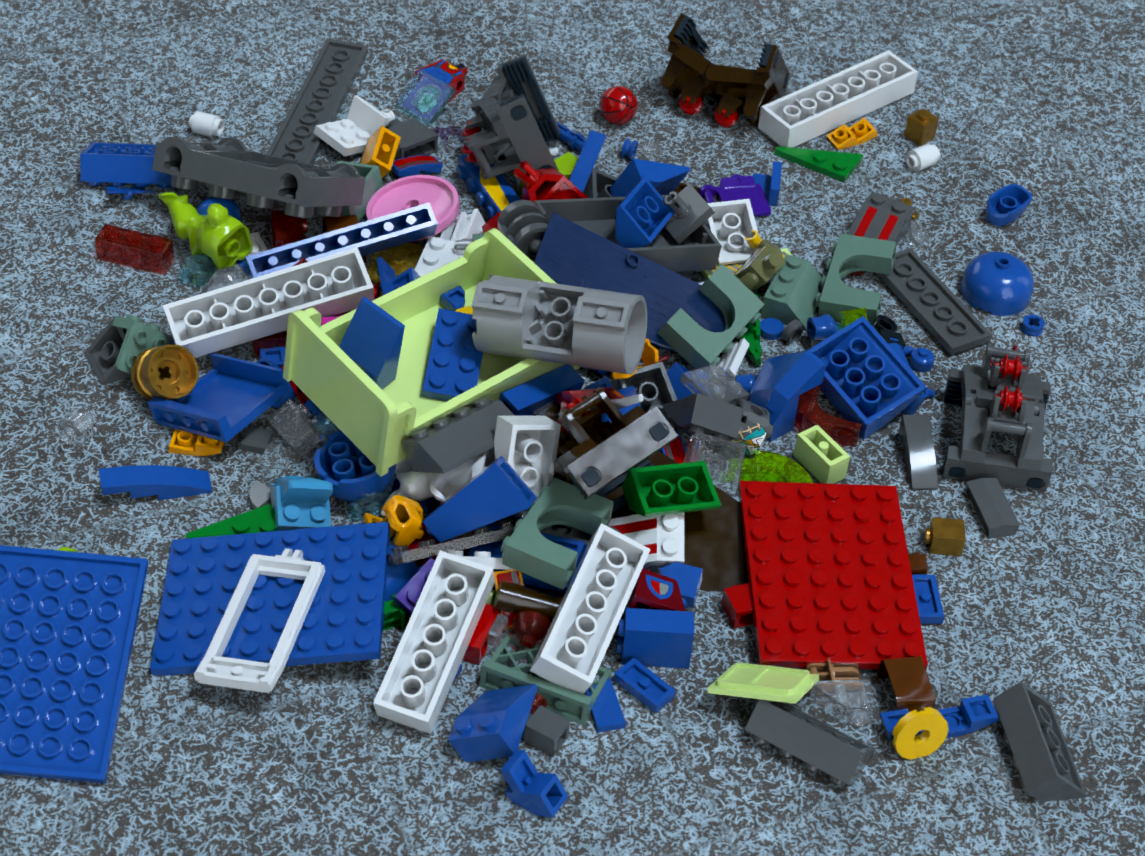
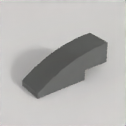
[899,414,938,490]

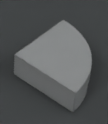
[249,480,271,509]

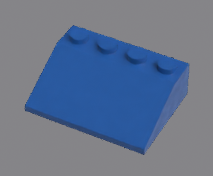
[80,142,172,188]
[809,316,927,440]

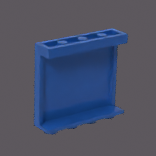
[147,353,290,443]

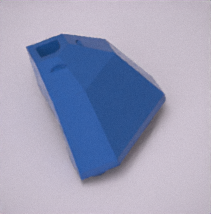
[749,350,826,442]

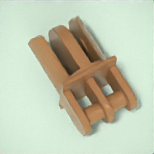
[805,658,862,697]

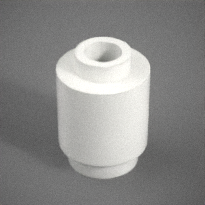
[189,111,224,138]
[906,144,940,172]

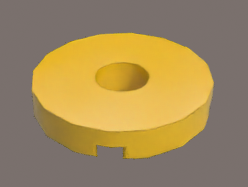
[891,707,948,760]

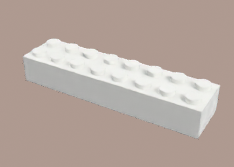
[758,51,918,148]
[163,247,375,358]

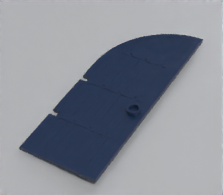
[534,213,725,352]

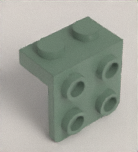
[112,314,172,375]

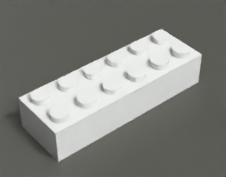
[530,523,651,694]
[373,551,495,734]

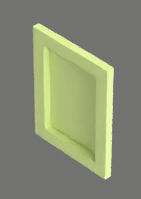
[708,662,819,704]

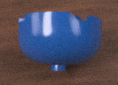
[960,251,1034,316]
[314,430,397,502]

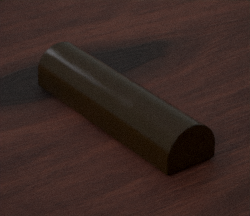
[493,580,564,623]

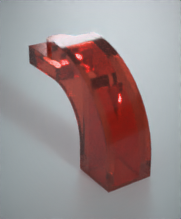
[794,385,862,447]

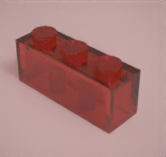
[95,224,175,275]

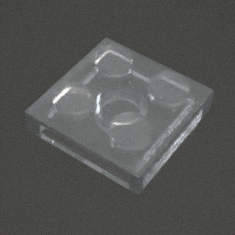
[680,364,750,403]

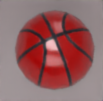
[599,86,638,125]

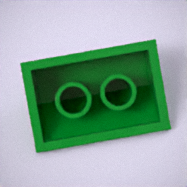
[622,461,721,517]

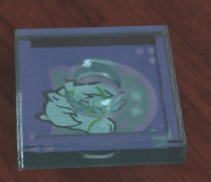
[396,69,456,126]

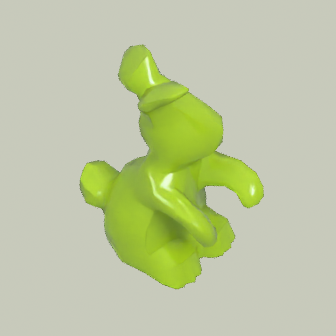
[158,192,253,276]

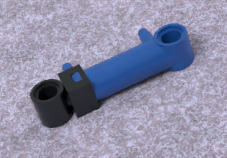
[871,315,935,415]

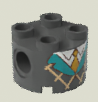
[718,398,773,458]

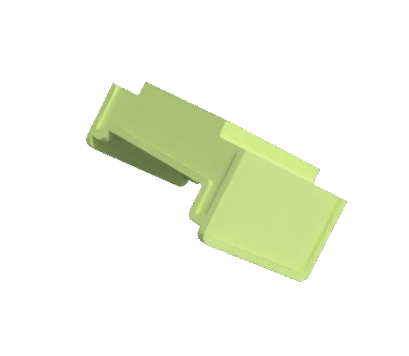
[283,228,580,477]

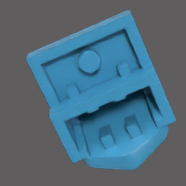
[270,476,333,530]

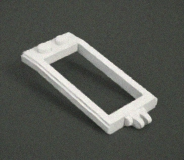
[194,548,325,693]

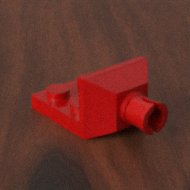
[513,161,588,202]

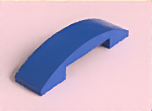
[879,695,999,740]

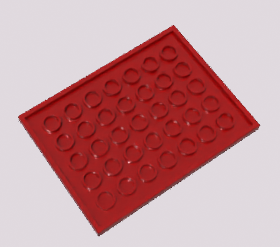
[738,481,928,670]

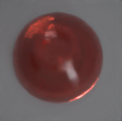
[512,611,551,647]

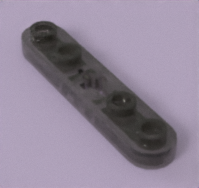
[387,520,516,566]

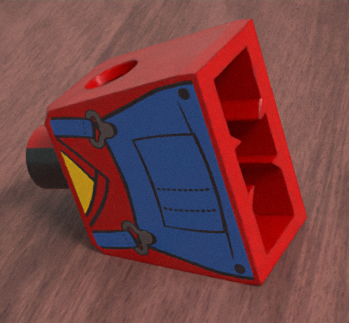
[415,60,467,105]

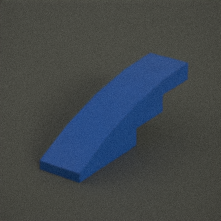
[99,465,212,501]

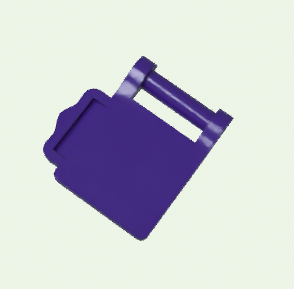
[698,174,771,217]

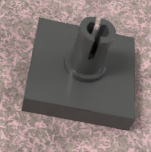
[664,184,715,244]

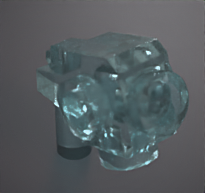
[180,254,233,286]
[348,472,397,520]

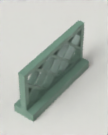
[479,633,612,726]

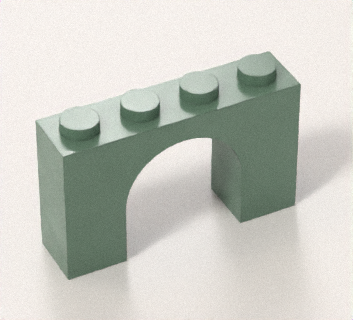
[816,233,896,324]
[657,264,764,374]
[501,477,614,590]

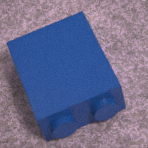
[616,608,694,669]

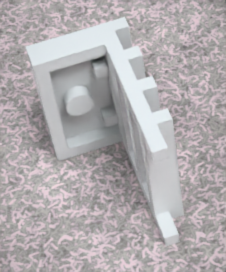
[419,208,485,254]

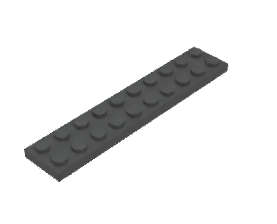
[266,39,368,165]

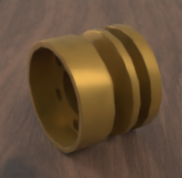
[131,344,198,400]

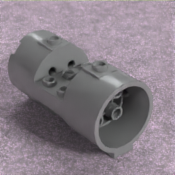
[471,274,647,375]

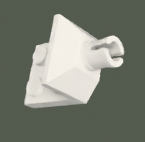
[314,95,395,156]

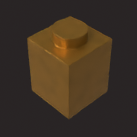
[904,108,939,146]
[924,517,966,556]

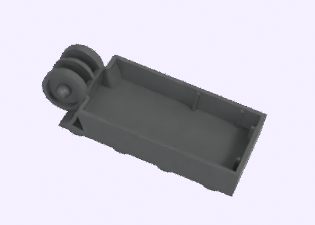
[497,195,722,276]

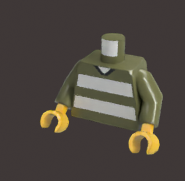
[711,230,786,292]

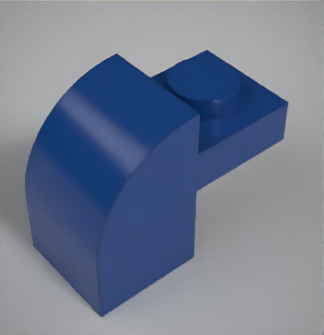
[500,750,568,817]

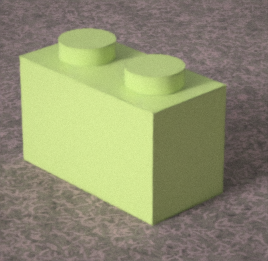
[793,425,850,484]

